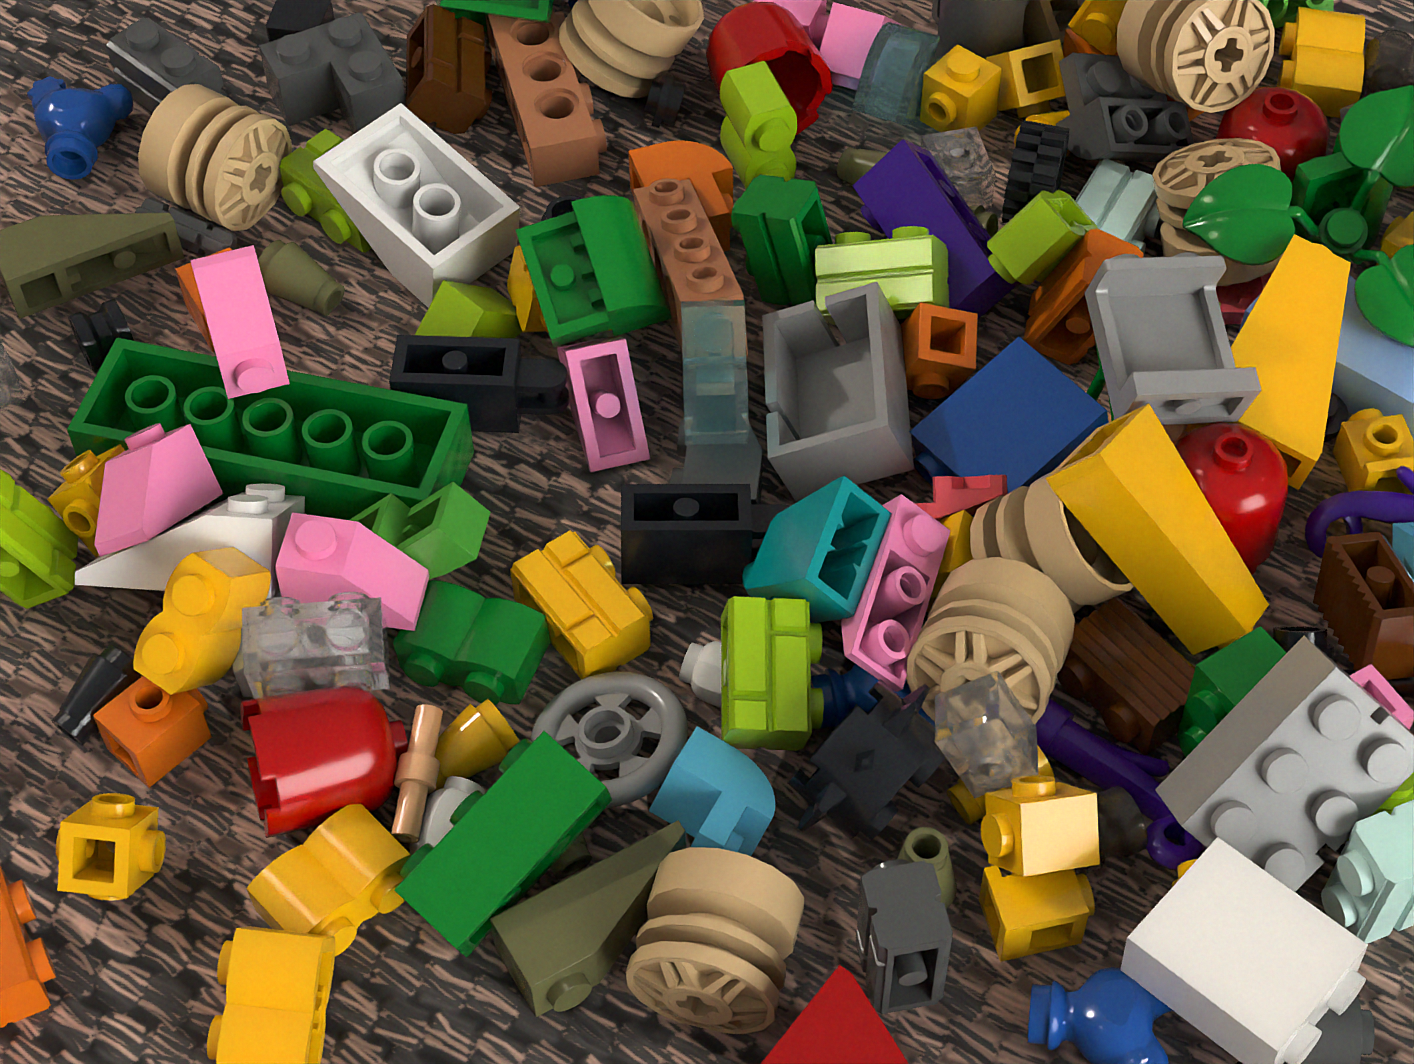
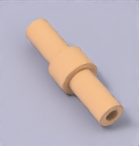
[391,704,443,843]

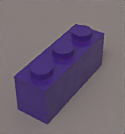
[852,139,1020,320]

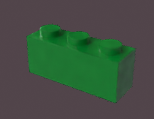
[394,731,612,958]

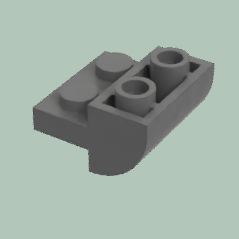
[932,0,1030,59]
[1056,52,1194,163]

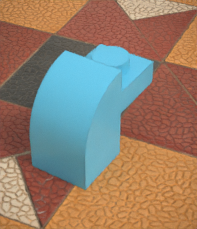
[649,726,775,856]

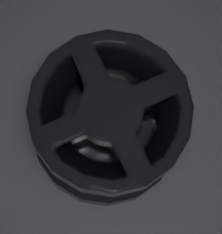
[68,299,134,371]

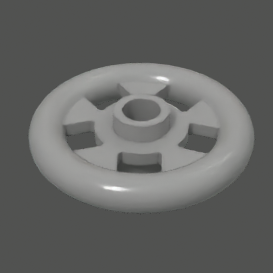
[530,671,688,808]

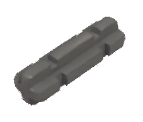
[135,197,239,257]

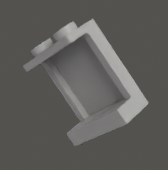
[1085,252,1261,425]

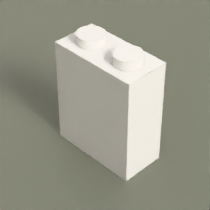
[1120,837,1368,1064]

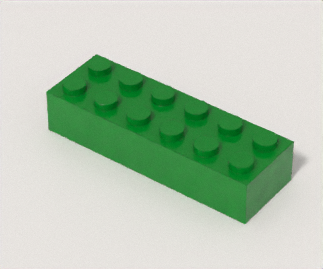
[67,338,474,520]

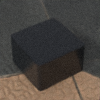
[265,0,335,42]

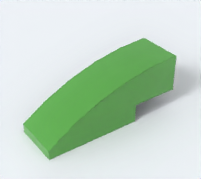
[350,482,491,580]

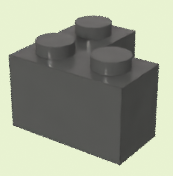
[259,12,406,134]

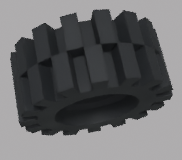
[1002,120,1070,223]

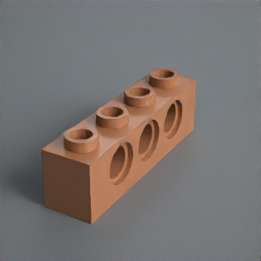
[485,8,607,187]
[633,178,748,368]

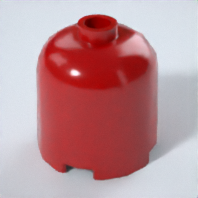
[706,1,833,135]
[1216,86,1330,184]
[1175,422,1288,575]
[240,686,408,838]

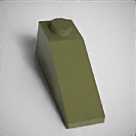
[0,212,184,319]
[490,820,686,1017]

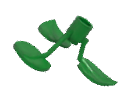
[1182,85,1414,348]

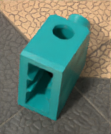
[742,476,892,623]

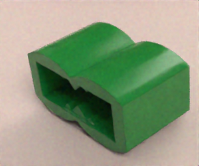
[393,580,551,705]

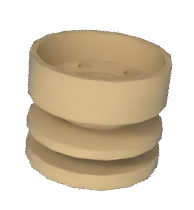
[559,0,704,98]
[1117,0,1275,113]
[138,84,292,231]
[1152,138,1284,286]
[970,472,1134,614]
[906,557,1075,741]
[626,847,804,1034]

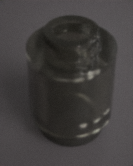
[1360,30,1414,99]

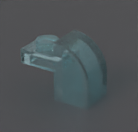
[852,22,943,125]
[681,300,749,445]

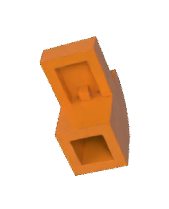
[628,141,734,252]

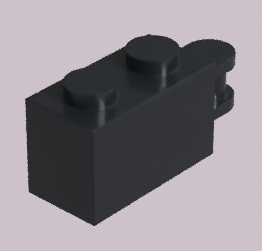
[389,335,570,433]
[621,484,790,584]

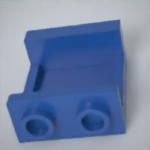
[909,336,1109,517]

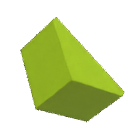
[415,280,522,338]

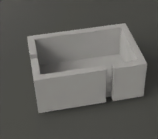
[762,282,914,501]
[1155,636,1414,892]

